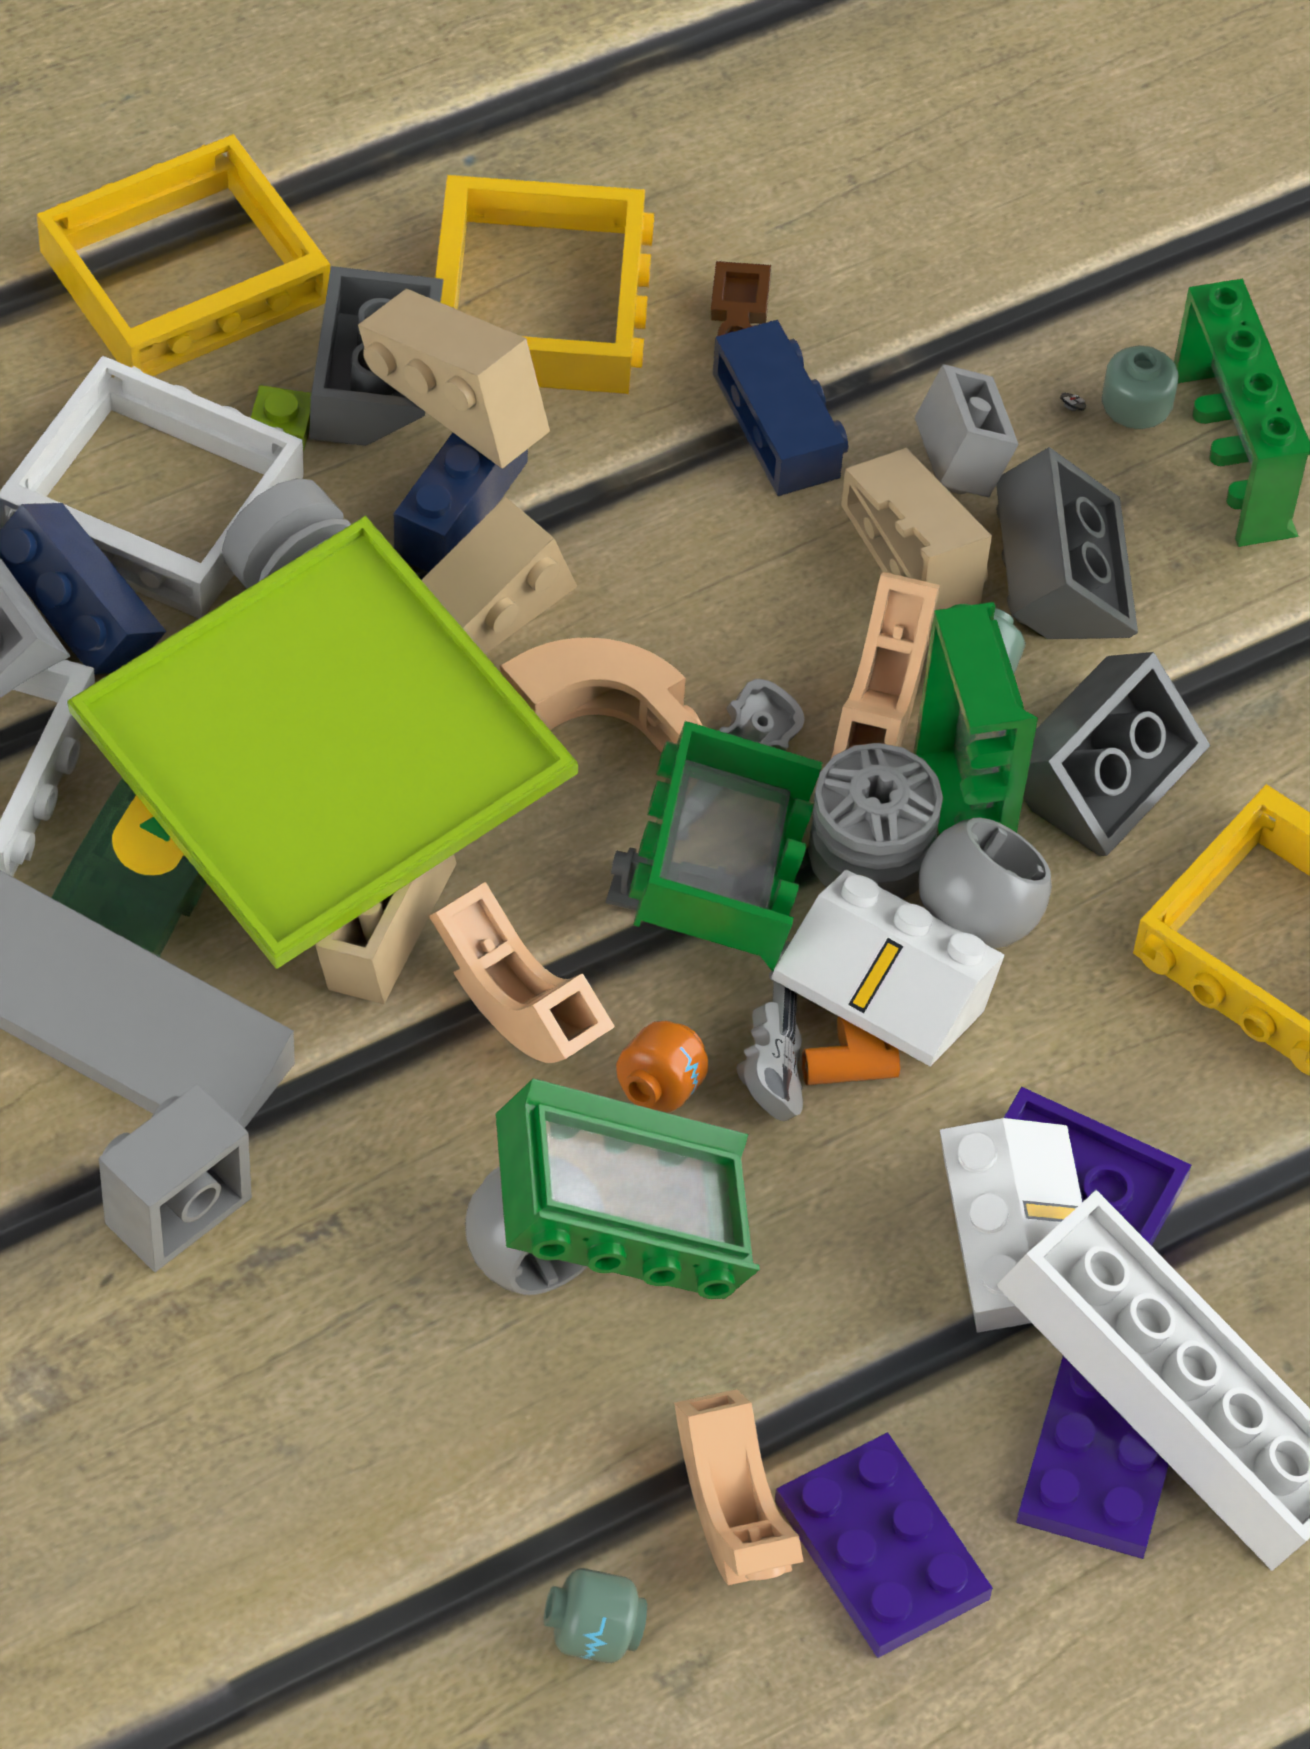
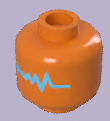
[616,1021,709,1113]

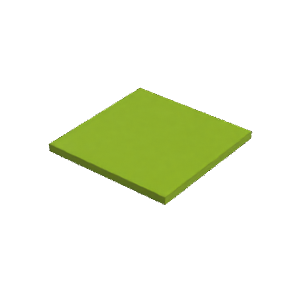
[67,516,578,969]

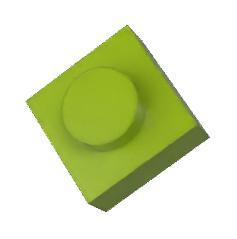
[251,385,311,451]

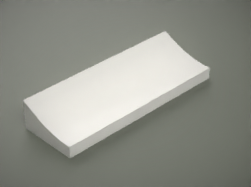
[996,1190,1310,1571]

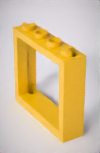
[37,134,330,377]
[435,175,655,394]
[1133,784,1310,1076]

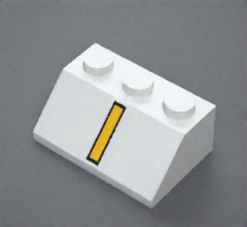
[771,869,1004,1067]
[940,1118,1082,1333]

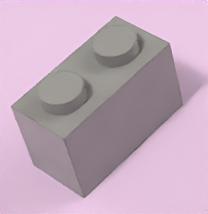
[914,364,1019,497]

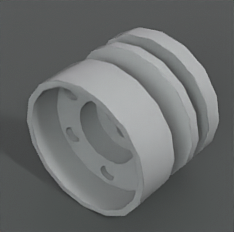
[222,478,351,589]
[808,743,943,899]

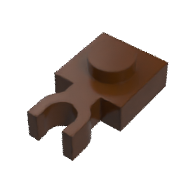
[711,261,771,336]

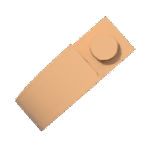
[831,572,940,759]
[500,637,702,753]
[429,882,615,1063]
[674,1389,804,1585]

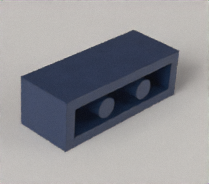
[712,319,849,496]
[394,432,528,572]
[0,503,167,675]

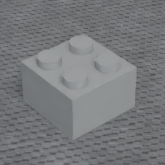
[99,1084,252,1272]

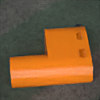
[802,1016,900,1085]

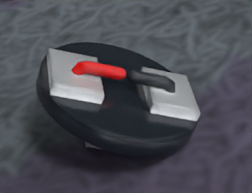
[1060,393,1086,411]

